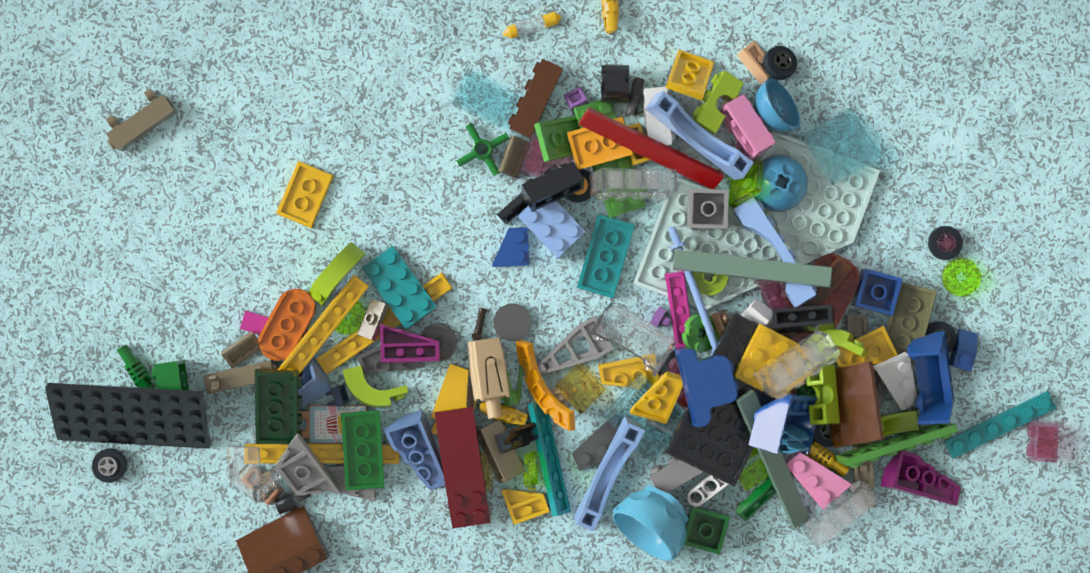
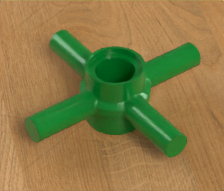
[456,123,510,176]

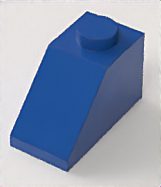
[949,328,978,371]

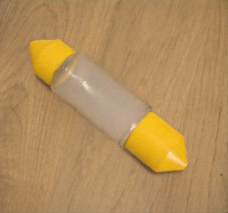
[503,12,562,39]

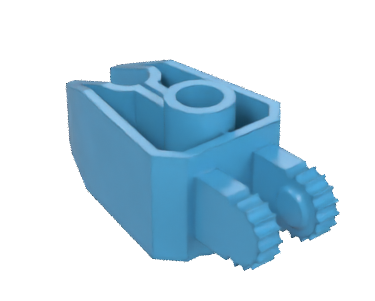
[780,423,809,453]

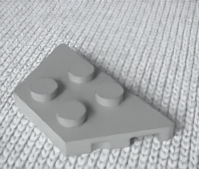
[275,433,340,496]

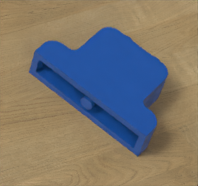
[675,348,739,428]

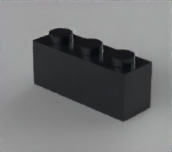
[521,162,584,212]
[773,304,835,334]

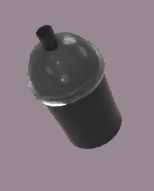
[275,491,311,514]

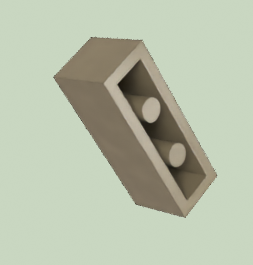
[477,420,525,483]

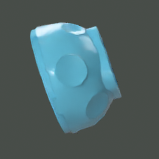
[612,485,688,561]

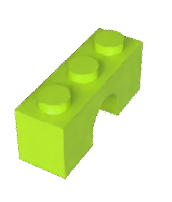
[692,71,744,134]
[805,364,840,425]

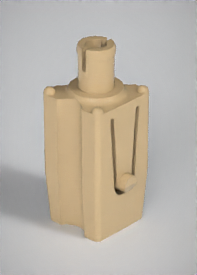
[467,337,510,419]

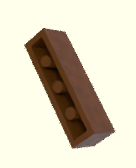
[508,58,563,139]

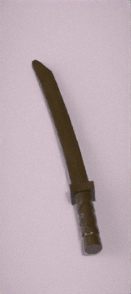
[466,308,486,409]

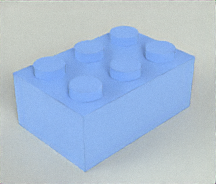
[518,201,585,259]

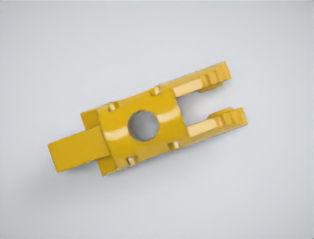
[602,0,619,34]
[479,401,528,426]

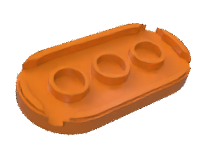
[258,289,316,361]

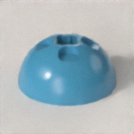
[754,78,800,133]
[750,155,808,212]

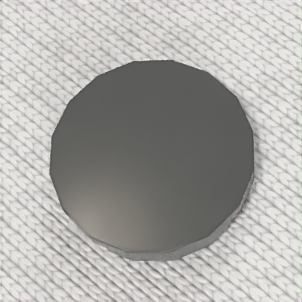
[493,303,531,341]
[421,324,457,361]

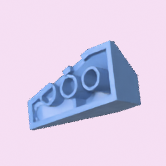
[299,357,331,406]
[384,409,445,490]

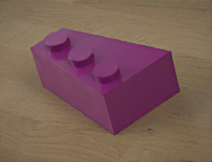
[380,324,441,364]

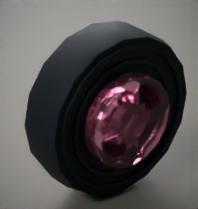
[928,226,963,260]

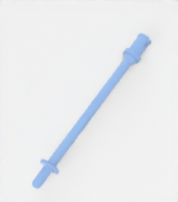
[669,226,718,356]

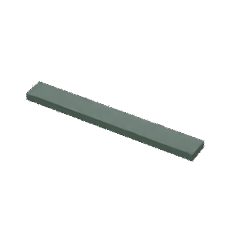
[673,249,832,288]
[736,390,810,528]

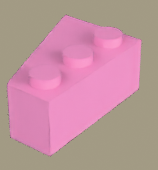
[719,94,776,161]
[785,452,852,509]

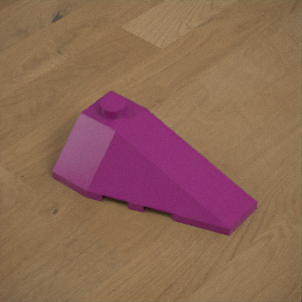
[881,450,961,506]

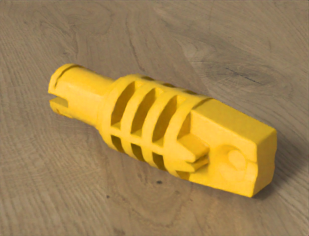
[805,441,849,477]

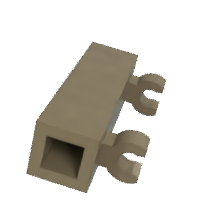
[106,89,177,151]
[203,360,278,394]

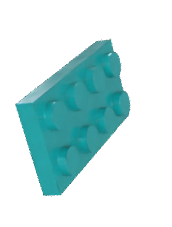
[577,214,635,298]
[362,246,438,330]

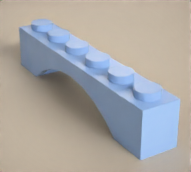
[645,91,754,180]
[734,197,817,307]
[574,416,645,531]

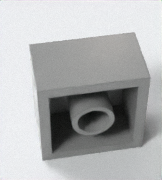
[687,189,729,229]

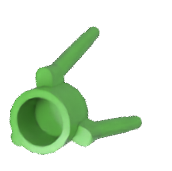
[501,365,523,406]

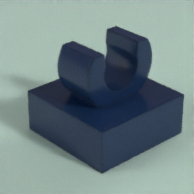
[326,384,350,407]

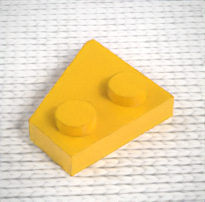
[501,489,550,525]

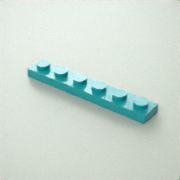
[943,391,1056,459]
[527,402,571,517]

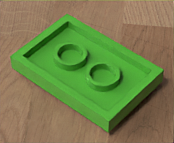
[534,116,580,162]

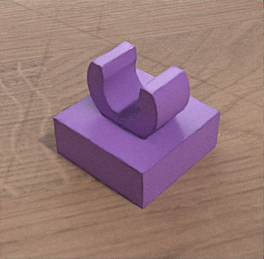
[650,307,671,327]

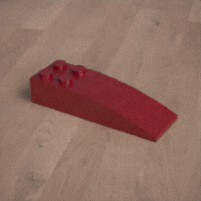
[435,406,491,529]

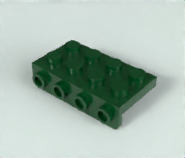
[255,369,303,445]

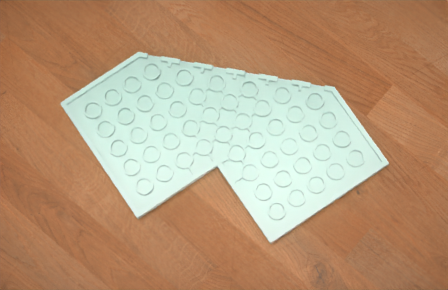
[633,131,880,310]

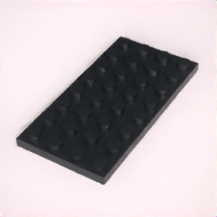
[665,312,777,487]
[45,382,211,449]

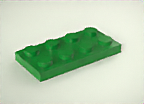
[341,410,385,490]

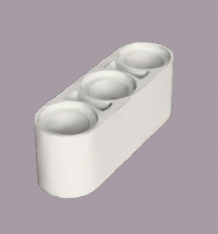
[687,474,728,507]

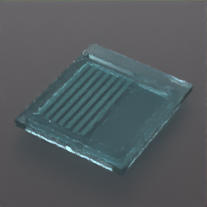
[602,374,683,462]

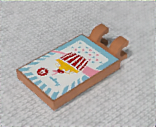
[299,405,367,444]

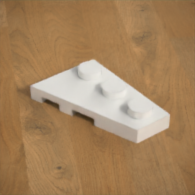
[873,352,917,411]

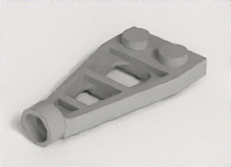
[537,316,614,377]

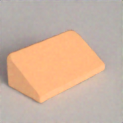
[737,41,771,84]

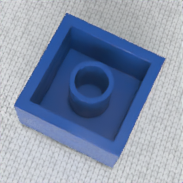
[852,269,903,316]

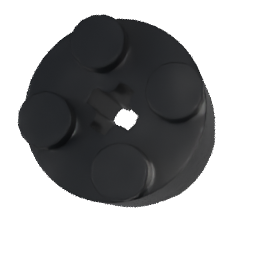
[600,64,629,103]

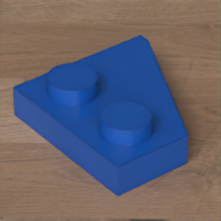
[492,227,529,267]

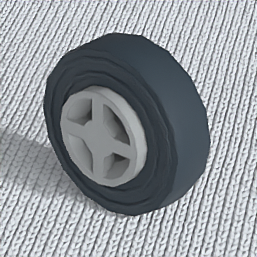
[92,448,127,483]

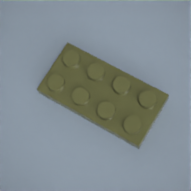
[886,282,938,365]

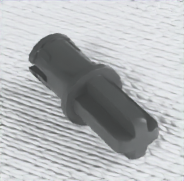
[625,77,645,116]

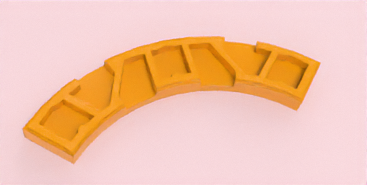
[516,340,575,431]

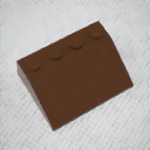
[831,361,884,448]
[236,505,330,573]

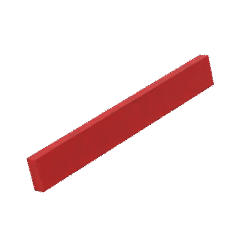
[579,108,724,189]

